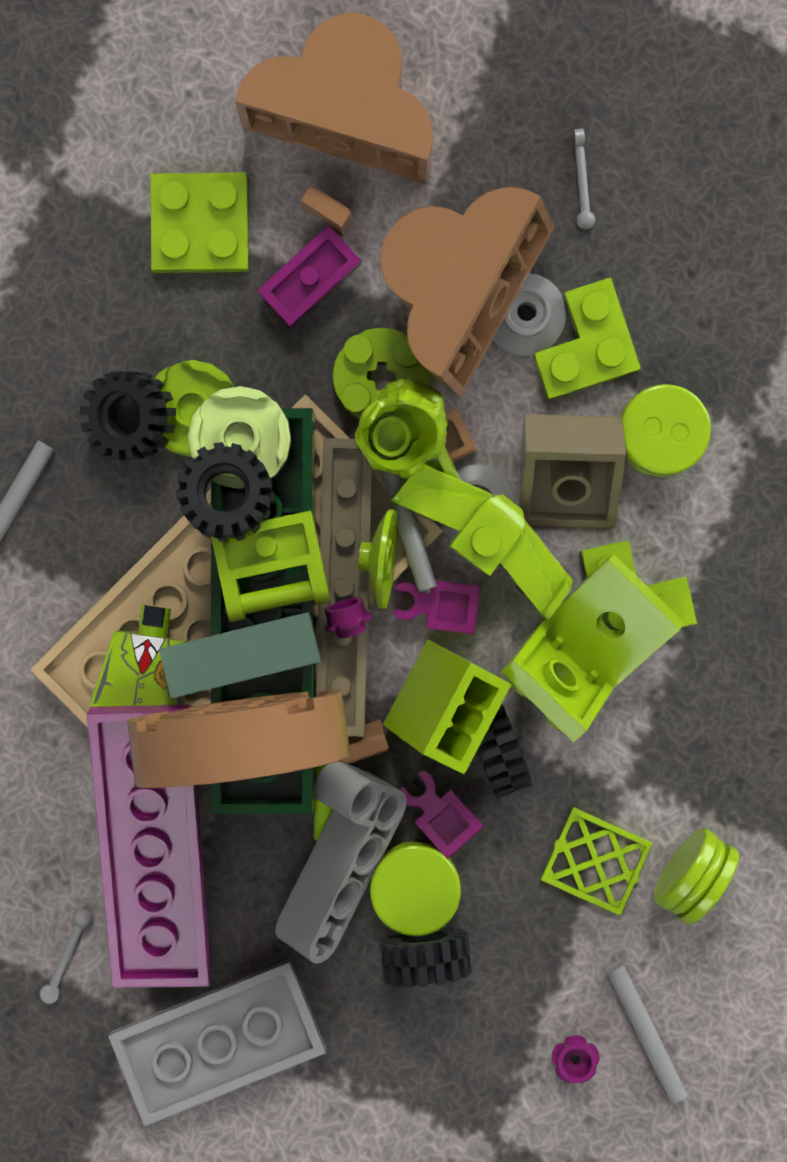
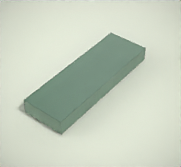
[159,612,321,699]

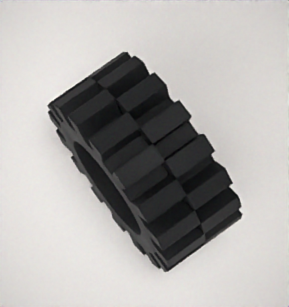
[80,371,177,460]
[176,442,274,542]
[477,704,533,799]
[380,928,472,987]

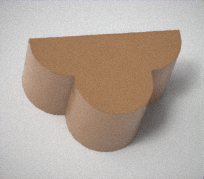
[235,13,433,184]
[380,187,555,398]

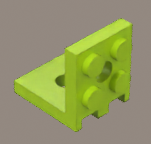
[501,553,684,743]

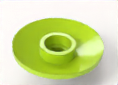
[358,509,398,609]

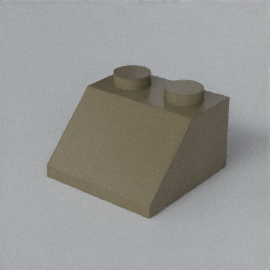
[519,414,626,528]

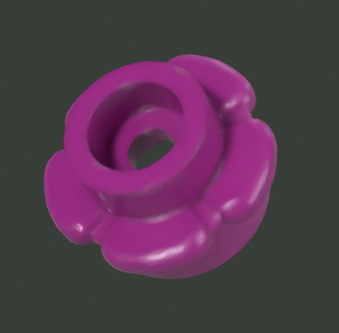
[324,598,372,638]
[551,1035,600,1083]

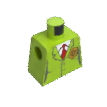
[90,604,191,707]

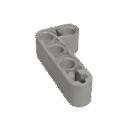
[275,761,407,964]

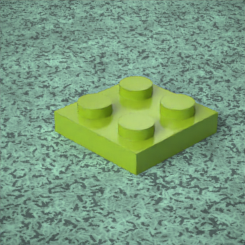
[150,172,249,273]

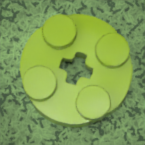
[333,328,430,420]

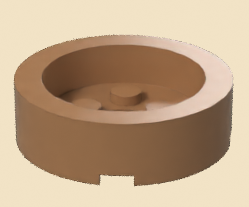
[127,690,350,788]

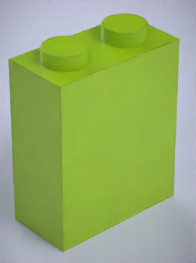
[383,639,512,774]

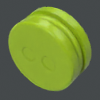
[619,384,711,477]
[653,828,739,925]
[370,841,461,936]

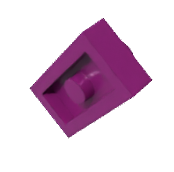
[257,225,362,329]

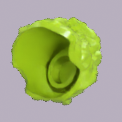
[355,378,448,478]

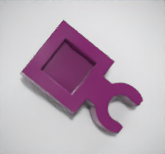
[393,580,480,634]
[400,770,484,859]

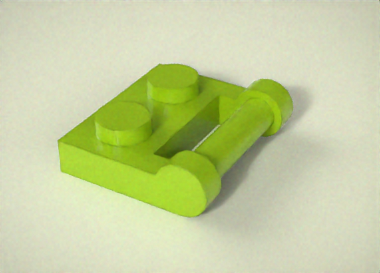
[211,511,331,623]

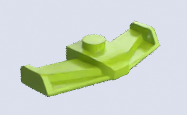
[390,464,573,620]

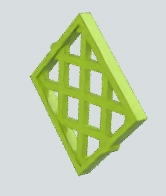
[540,806,653,916]

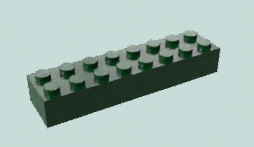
[211,408,315,814]

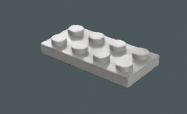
[108,959,327,1127]

